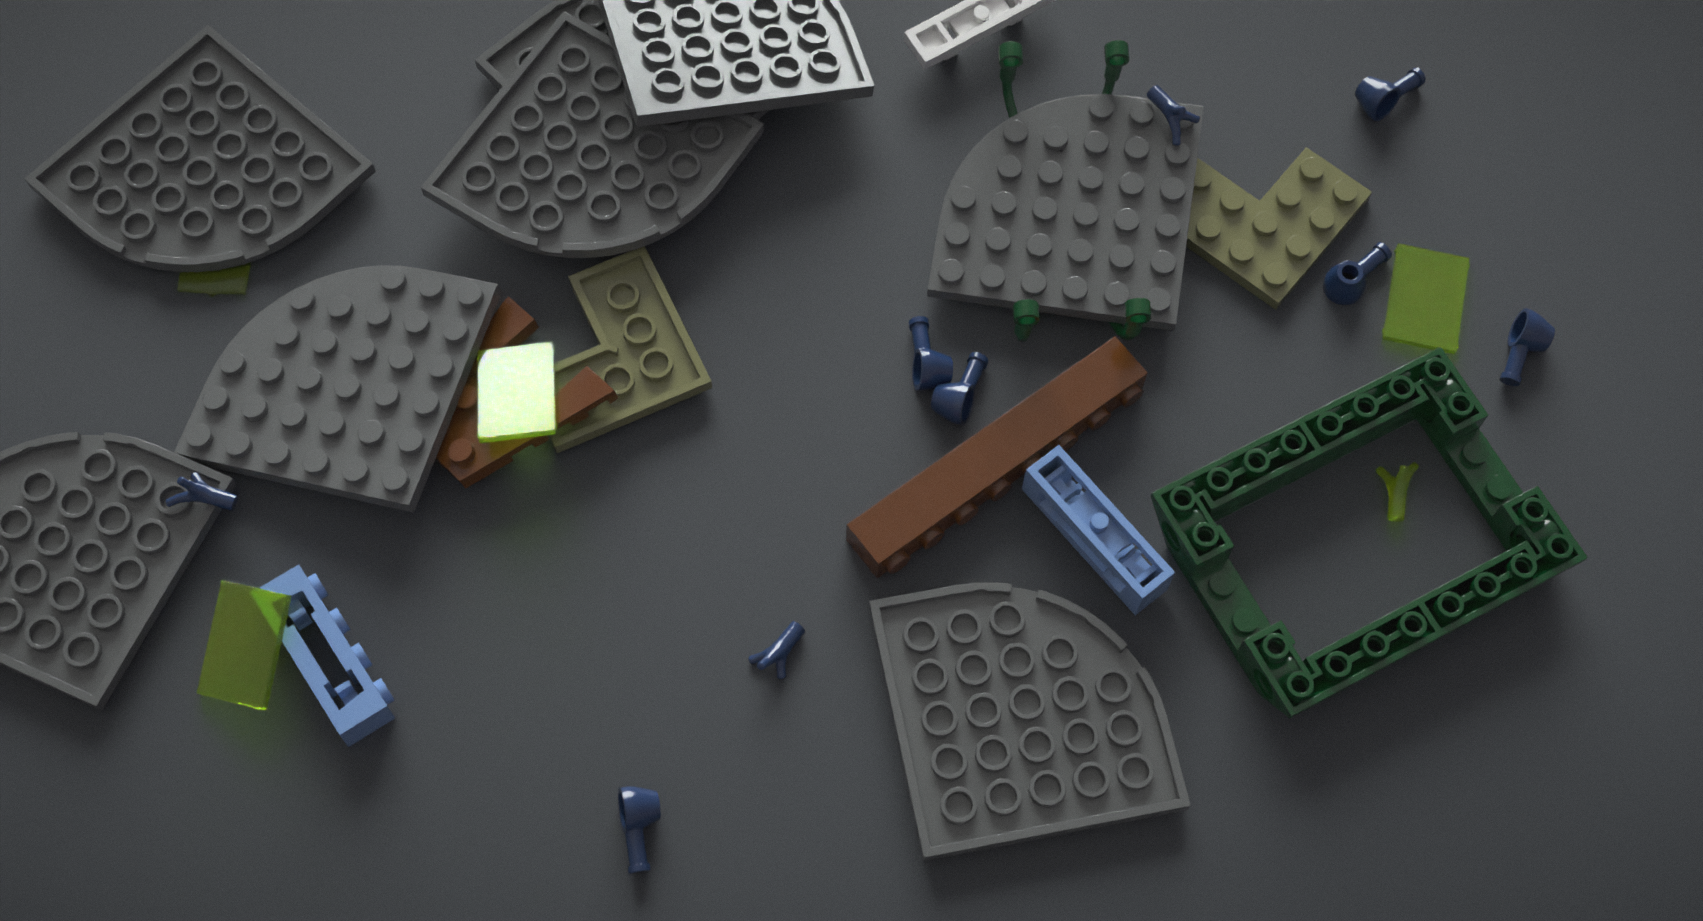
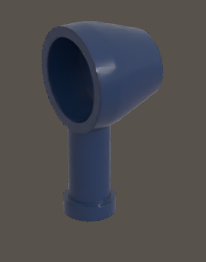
[1355,67,1426,121]
[1323,242,1392,305]
[1499,308,1555,386]
[908,316,953,390]
[931,352,989,426]
[618,786,661,874]

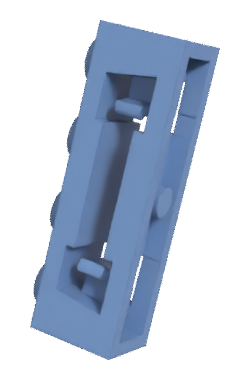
[1022,445,1175,615]
[252,564,395,747]

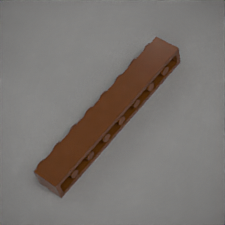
[846,336,1148,578]

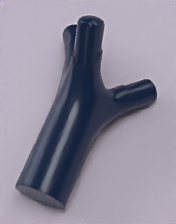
[1146,85,1200,146]
[165,472,238,512]
[748,621,805,679]

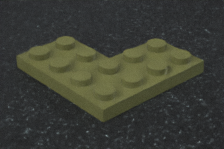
[1186,147,1372,310]
[523,246,712,453]

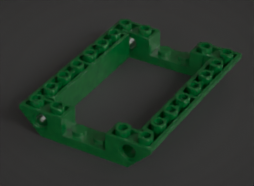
[1151,347,1588,718]

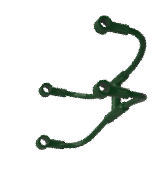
[998,40,1152,342]

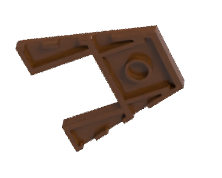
[435,296,618,489]

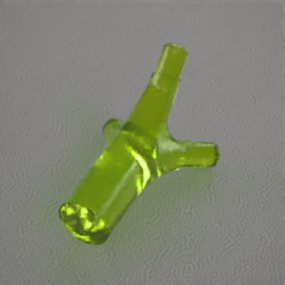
[1376,462,1419,522]

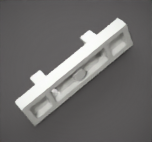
[903,0,1056,70]

